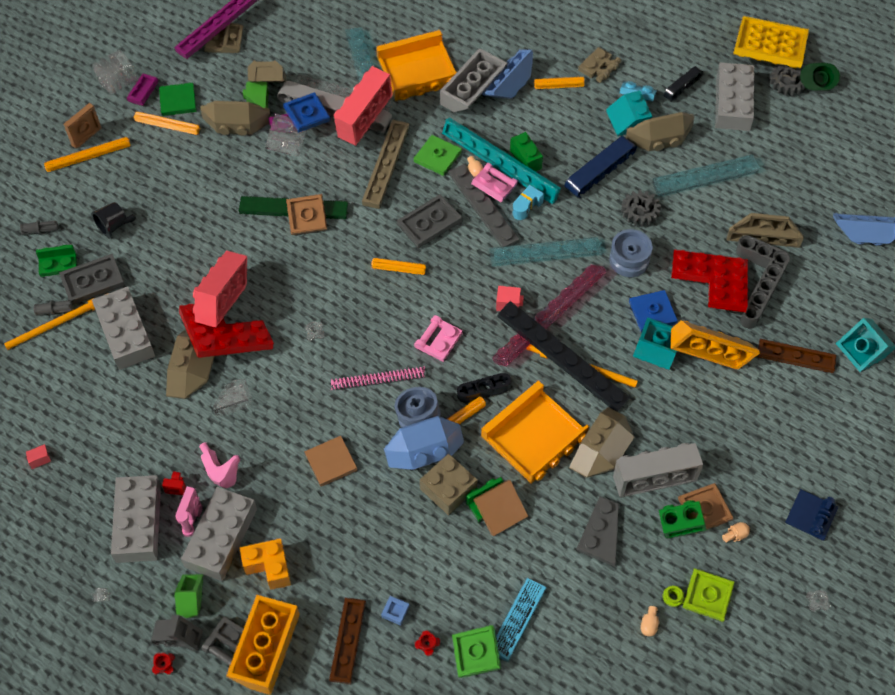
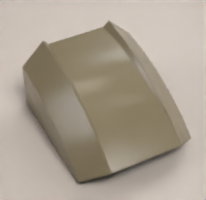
[248,60,287,82]

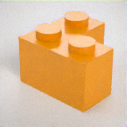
[240,538,291,590]

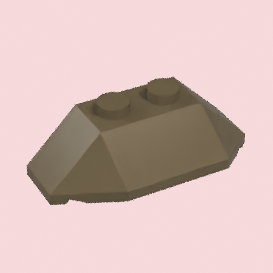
[200,101,271,136]
[626,112,695,151]
[726,213,804,248]
[166,330,215,399]
[569,407,634,478]

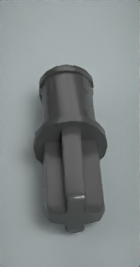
[20,220,58,235]
[34,300,73,316]

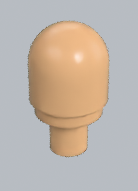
[467,156,483,178]
[722,522,750,542]
[641,606,659,637]

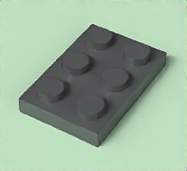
[397,194,462,248]
[59,254,125,304]

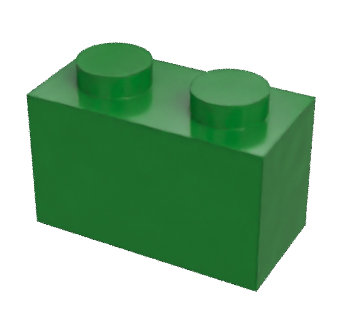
[510,132,543,172]

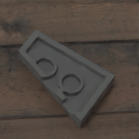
[576,496,619,567]

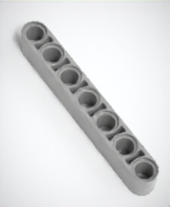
[277,81,392,133]

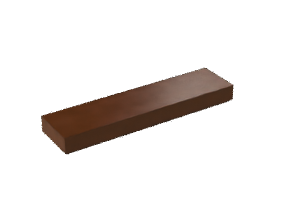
[756,339,837,373]
[329,598,366,685]

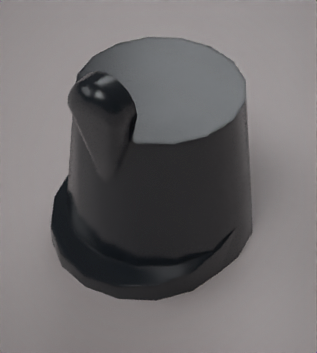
[91,202,136,239]

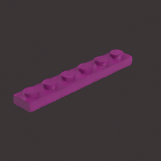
[174,0,258,59]

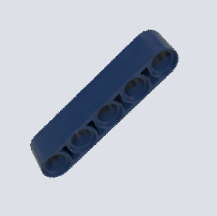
[564,136,637,198]

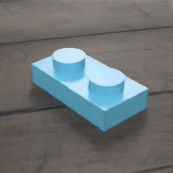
[620,81,657,101]

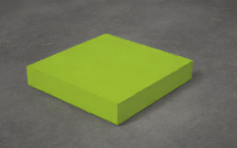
[682,568,735,622]

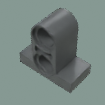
[150,615,203,651]

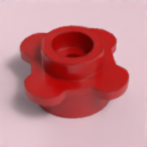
[415,631,440,656]
[152,653,175,675]

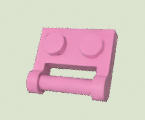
[472,162,518,202]
[414,315,463,362]
[175,486,202,537]

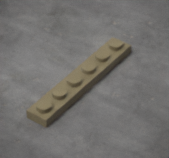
[362,120,409,209]

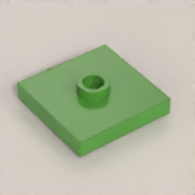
[413,135,462,176]
[452,625,501,678]

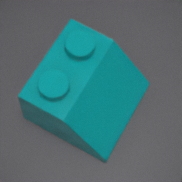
[606,91,652,137]
[633,317,677,370]
[835,318,895,372]

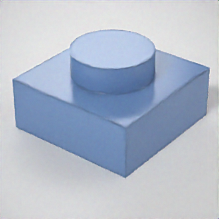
[381,596,410,625]

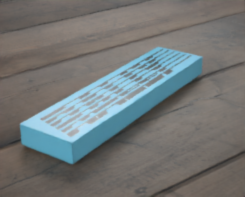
[496,578,546,662]

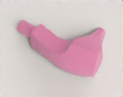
[200,442,240,488]

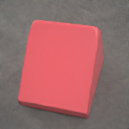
[26,444,51,469]

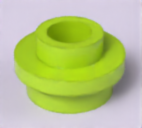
[663,586,684,607]

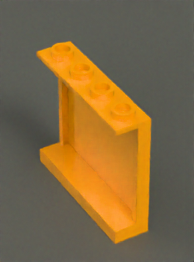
[376,30,457,101]
[481,380,589,484]

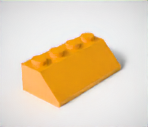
[671,320,760,369]
[226,595,300,695]

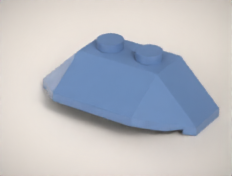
[482,49,533,99]
[833,213,895,245]
[384,416,464,470]

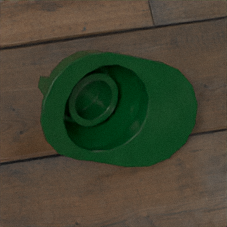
[800,63,840,91]

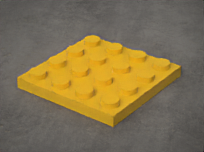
[733,16,809,68]

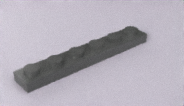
[449,164,519,250]

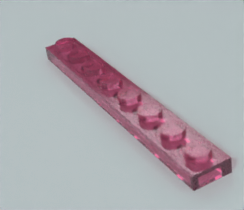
[492,265,606,367]

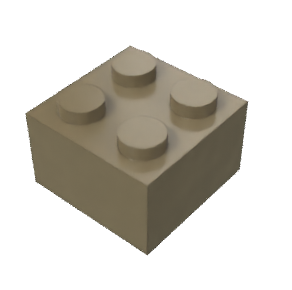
[420,454,477,516]

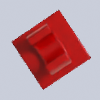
[162,471,186,496]

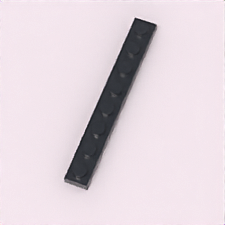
[497,301,630,412]

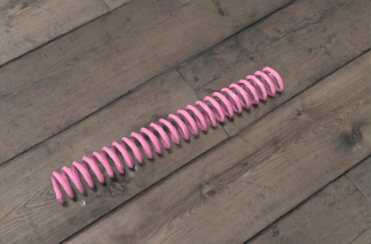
[331,366,425,390]

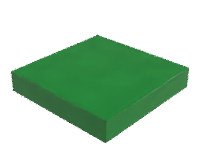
[159,82,196,116]

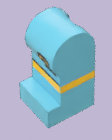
[512,185,544,220]

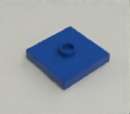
[283,92,330,132]
[629,290,677,332]

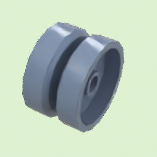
[609,229,653,277]
[394,387,442,428]

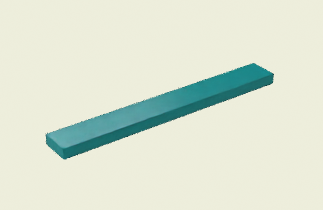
[442,117,561,204]

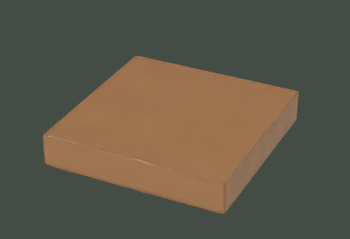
[64,103,101,148]
[286,194,327,235]
[304,436,357,487]
[474,480,528,536]
[678,483,733,534]

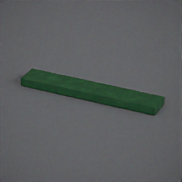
[238,196,348,220]

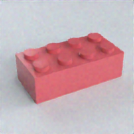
[334,66,393,146]
[193,250,247,327]

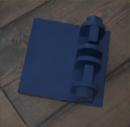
[785,489,839,541]

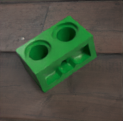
[659,500,707,539]

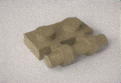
[578,47,621,83]

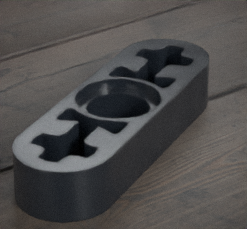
[664,66,703,102]
[457,373,512,403]

